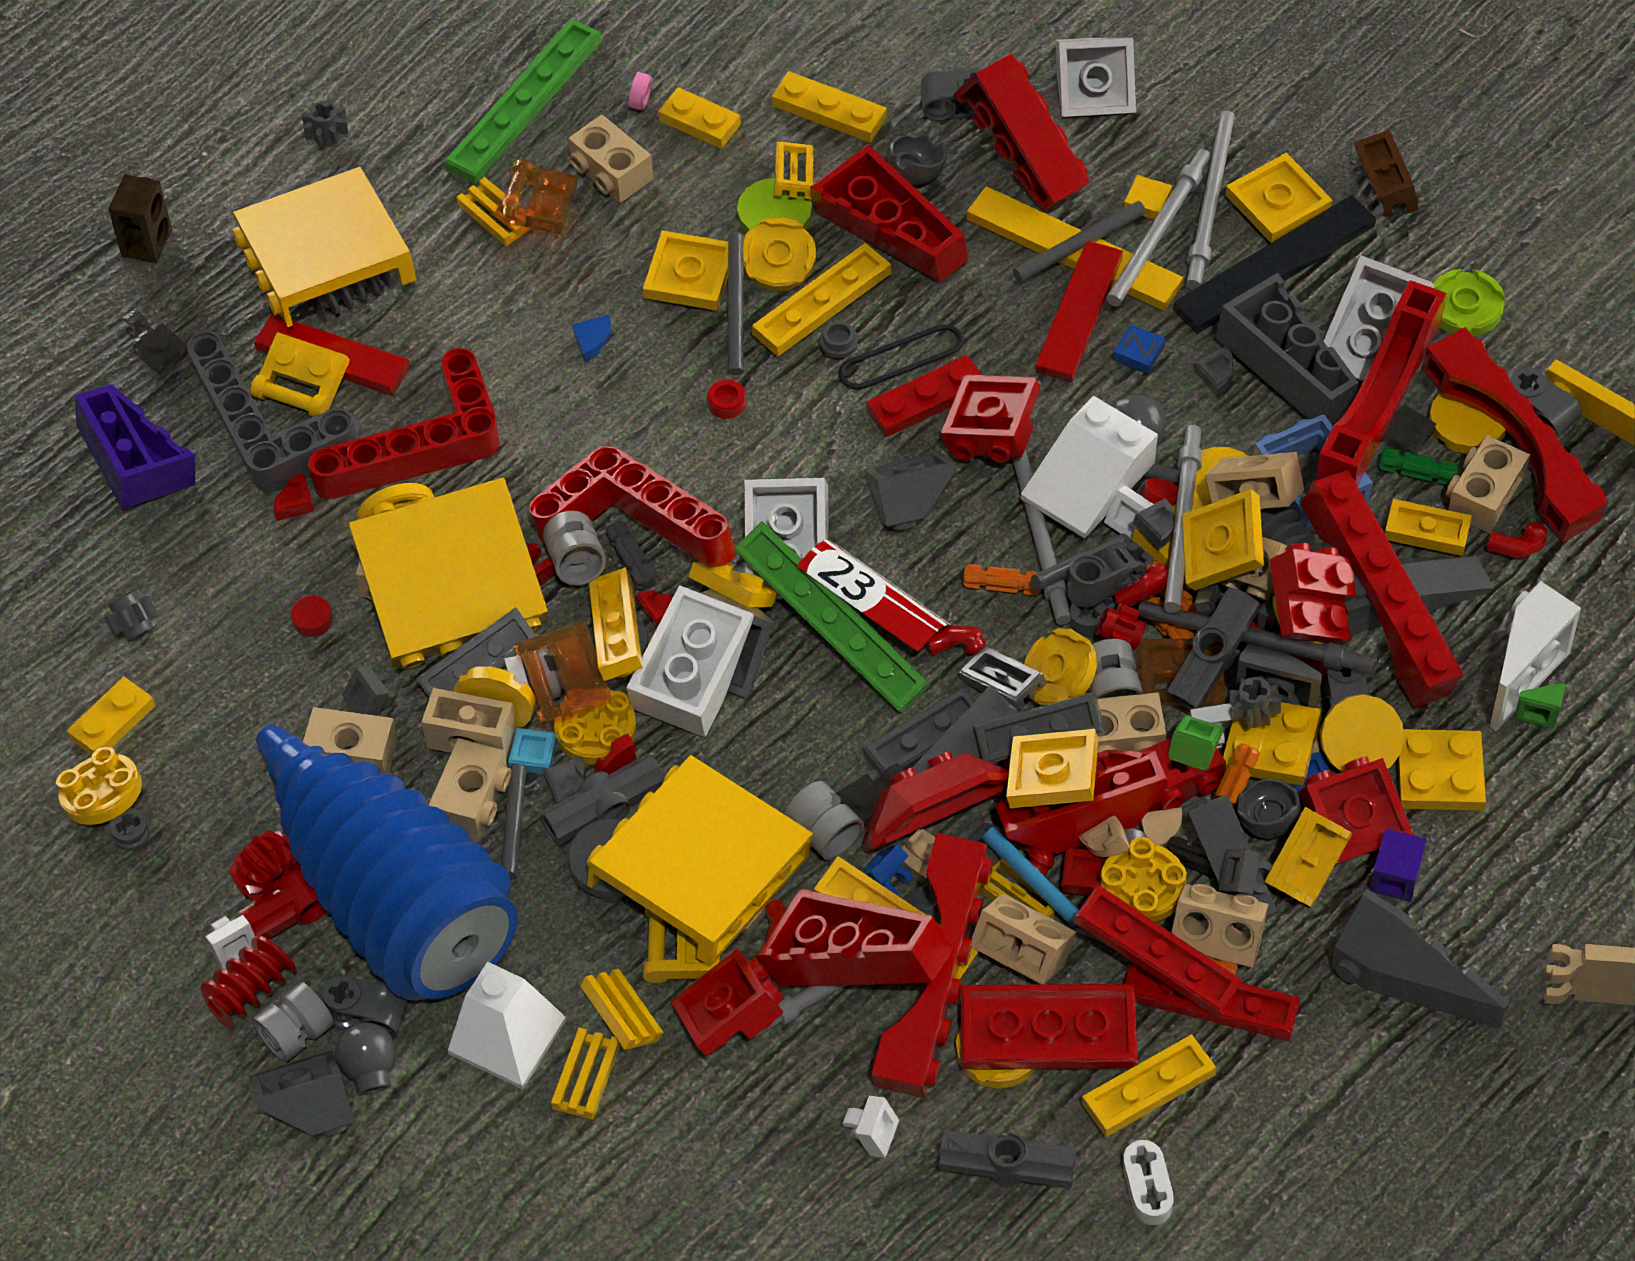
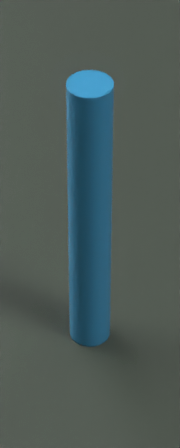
[982,827,1079,927]

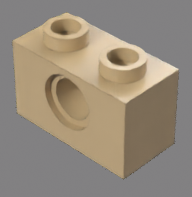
[1206,452,1304,509]
[421,688,517,761]
[303,707,398,774]
[429,738,511,840]

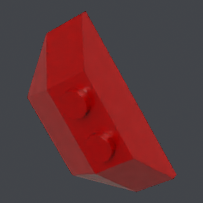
[861,750,1009,852]
[996,750,1168,854]

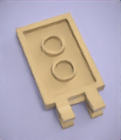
[1544,944,1635,1006]

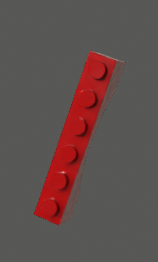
[1316,280,1447,486]
[1421,327,1608,543]
[1301,470,1464,709]
[871,832,993,1099]

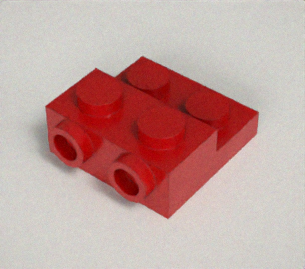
[941,375,1040,462]
[1270,543,1356,645]
[1299,756,1414,866]
[671,948,785,1057]

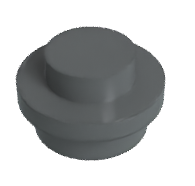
[820,321,858,358]

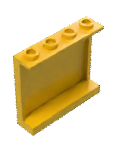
[232,167,417,327]
[349,477,548,669]
[586,755,813,966]

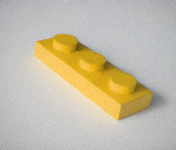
[772,71,887,143]
[1082,1034,1216,1137]

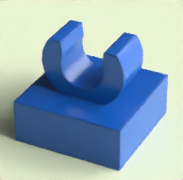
[861,844,913,895]

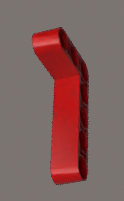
[308,348,500,499]
[529,446,736,567]

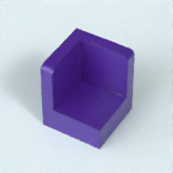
[1370,829,1427,902]

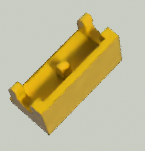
[1264,807,1353,907]

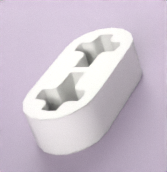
[1123,1140,1174,1225]

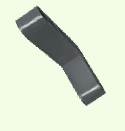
[187,331,358,493]

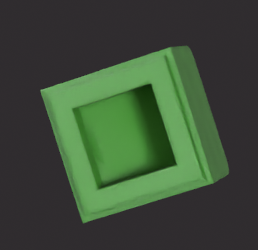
[1514,683,1566,729]
[1168,715,1224,770]

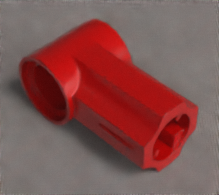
[238,868,327,939]

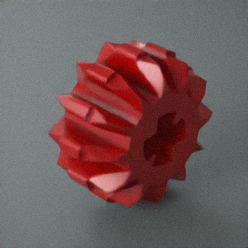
[229,830,301,901]

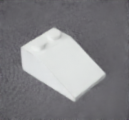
[1324,255,1435,382]
[1021,396,1158,538]
[744,478,829,599]
[1490,581,1581,731]
[626,585,754,737]

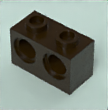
[108,174,172,264]

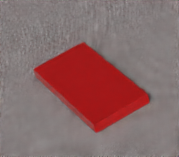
[961,984,1138,1069]

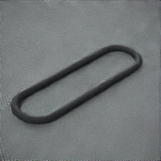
[838,324,964,389]

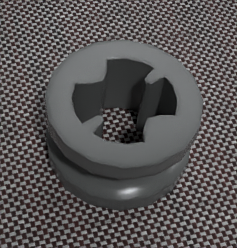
[109,808,150,851]

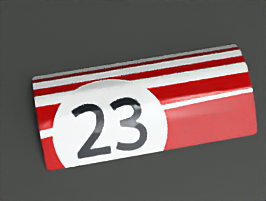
[797,539,952,651]

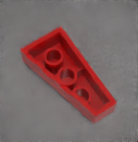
[953,53,1090,212]
[810,144,969,282]
[757,889,954,987]

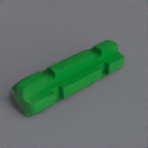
[1379,447,1458,486]

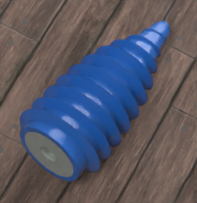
[256,725,518,1001]

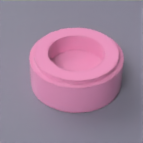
[628,72,652,111]

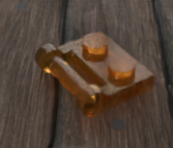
[496,158,578,235]
[514,620,612,722]
[1139,638,1225,706]

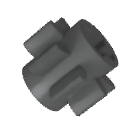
[302,100,349,147]
[104,590,157,640]
[1229,676,1281,729]

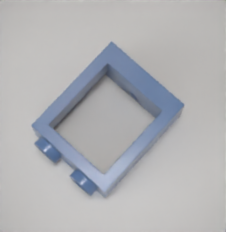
[1254,414,1373,534]

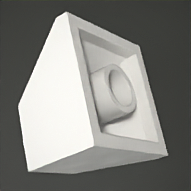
[1056,38,1136,117]
[448,962,566,1089]

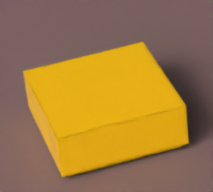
[1124,175,1173,220]

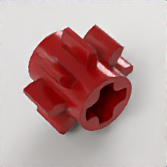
[1096,602,1146,650]

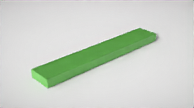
[444,18,602,184]
[735,521,930,714]

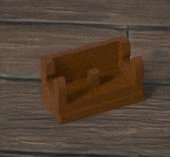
[1354,130,1419,217]

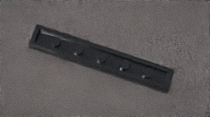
[1173,195,1376,334]

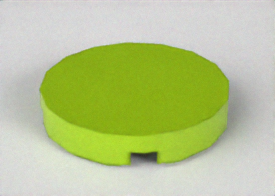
[737,178,812,233]
[1433,269,1505,336]

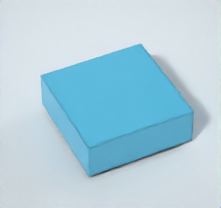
[508,728,557,774]

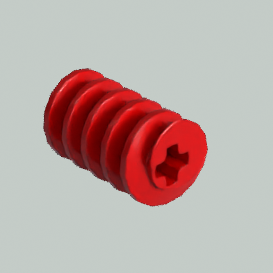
[200,936,297,1029]

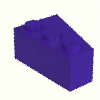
[75,384,195,509]

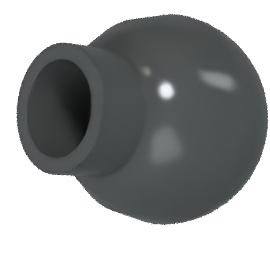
[335,1022,395,1095]

